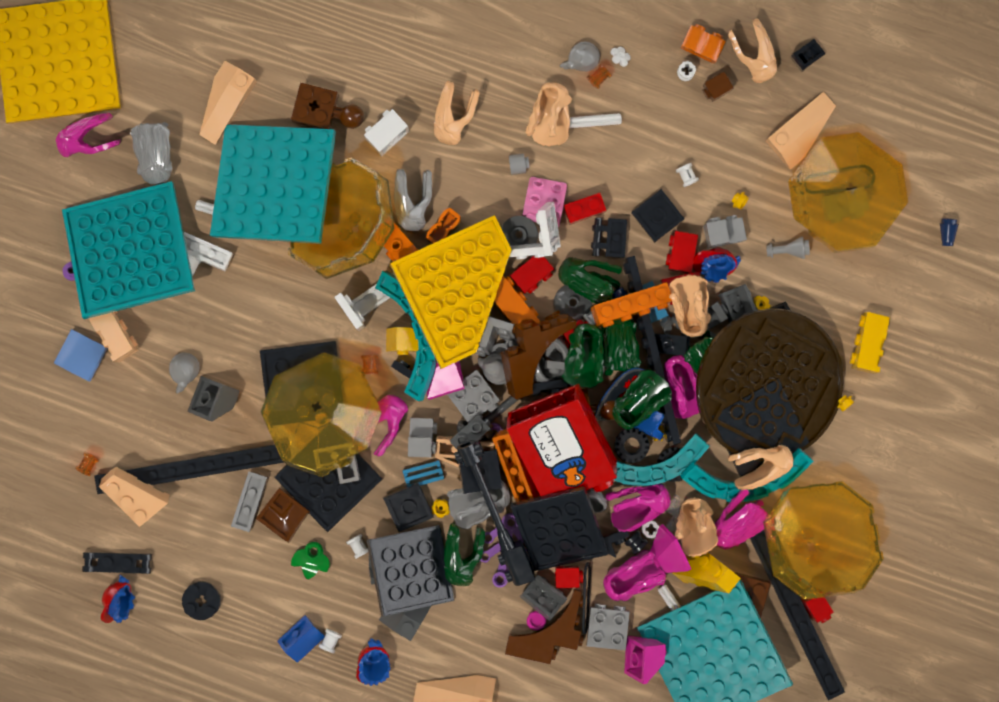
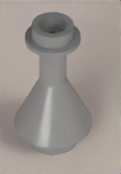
[766,236,810,259]

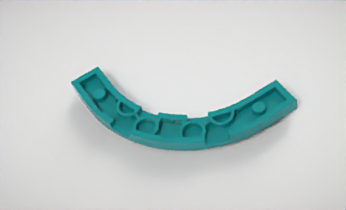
[375,271,436,401]
[614,433,710,486]
[680,448,814,502]

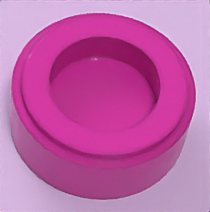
[527,611,546,631]

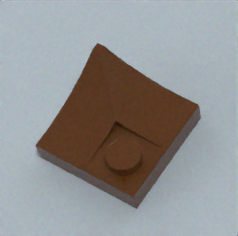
[256,488,310,543]

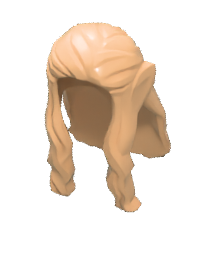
[728,18,777,83]
[434,81,480,145]
[525,82,572,147]
[669,274,711,337]
[728,445,794,490]
[675,497,718,557]

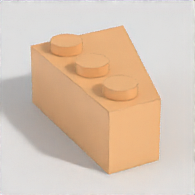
[88,311,139,363]

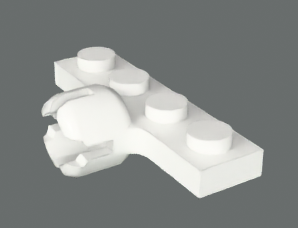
[184,232,233,276]

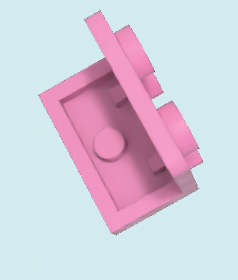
[522,177,567,227]

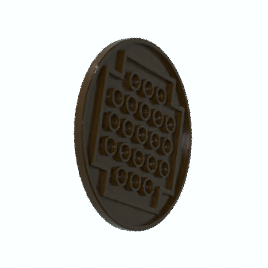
[696,309,844,461]

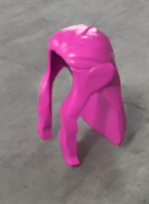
[56,113,121,157]
[663,355,699,419]
[352,395,408,457]
[606,483,671,532]
[715,489,771,550]
[603,550,666,601]

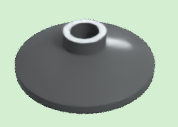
[501,216,538,246]
[554,286,592,322]

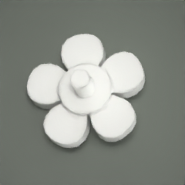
[610,47,630,67]

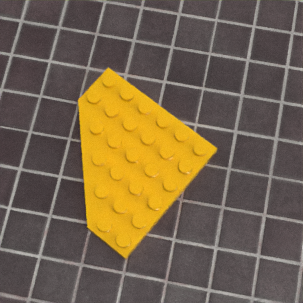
[390,215,512,369]

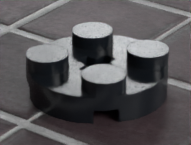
[182,581,221,620]

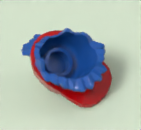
[693,247,741,283]
[100,575,135,623]
[356,638,391,686]

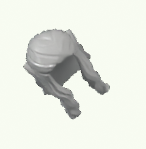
[130,122,172,184]
[394,169,432,231]
[447,480,511,529]

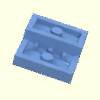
[54,329,108,382]

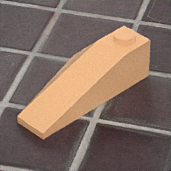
[199,61,257,145]
[766,92,836,170]
[413,675,496,702]

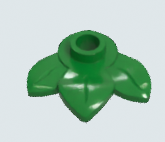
[291,542,330,580]

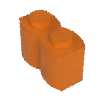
[680,24,726,64]
[426,208,461,244]

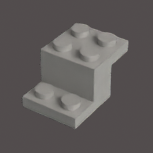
[475,317,517,357]

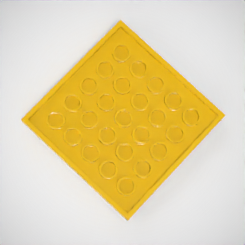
[0,0,121,124]

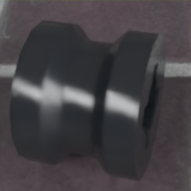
[624,531,648,555]

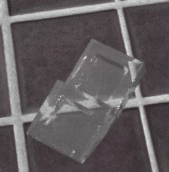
[665,494,680,533]

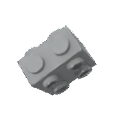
[447,370,500,423]
[586,603,629,651]

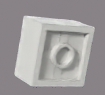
[364,109,409,157]

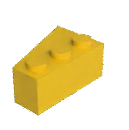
[849,312,890,374]
[386,327,418,355]
[672,552,741,594]

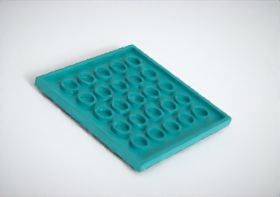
[210,125,336,244]
[62,181,195,319]
[637,579,793,702]

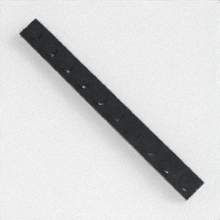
[623,256,681,446]
[94,443,288,495]
[749,528,845,701]

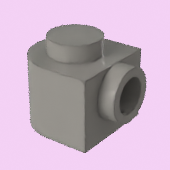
[509,153,530,175]

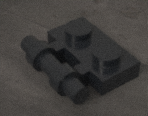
[591,218,627,258]

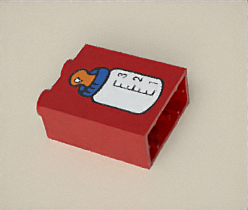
[506,384,617,496]

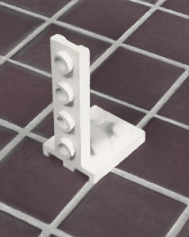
[508,202,561,260]
[335,272,395,331]

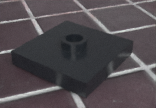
[631,189,685,243]
[459,450,502,494]
[383,482,434,532]

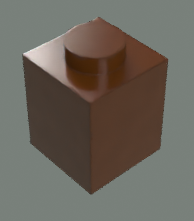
[702,72,734,102]

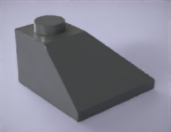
[187,376,240,422]
[379,606,431,641]

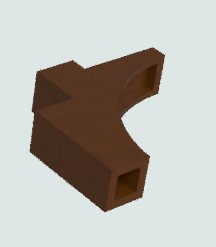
[501,314,577,400]
[505,589,584,664]

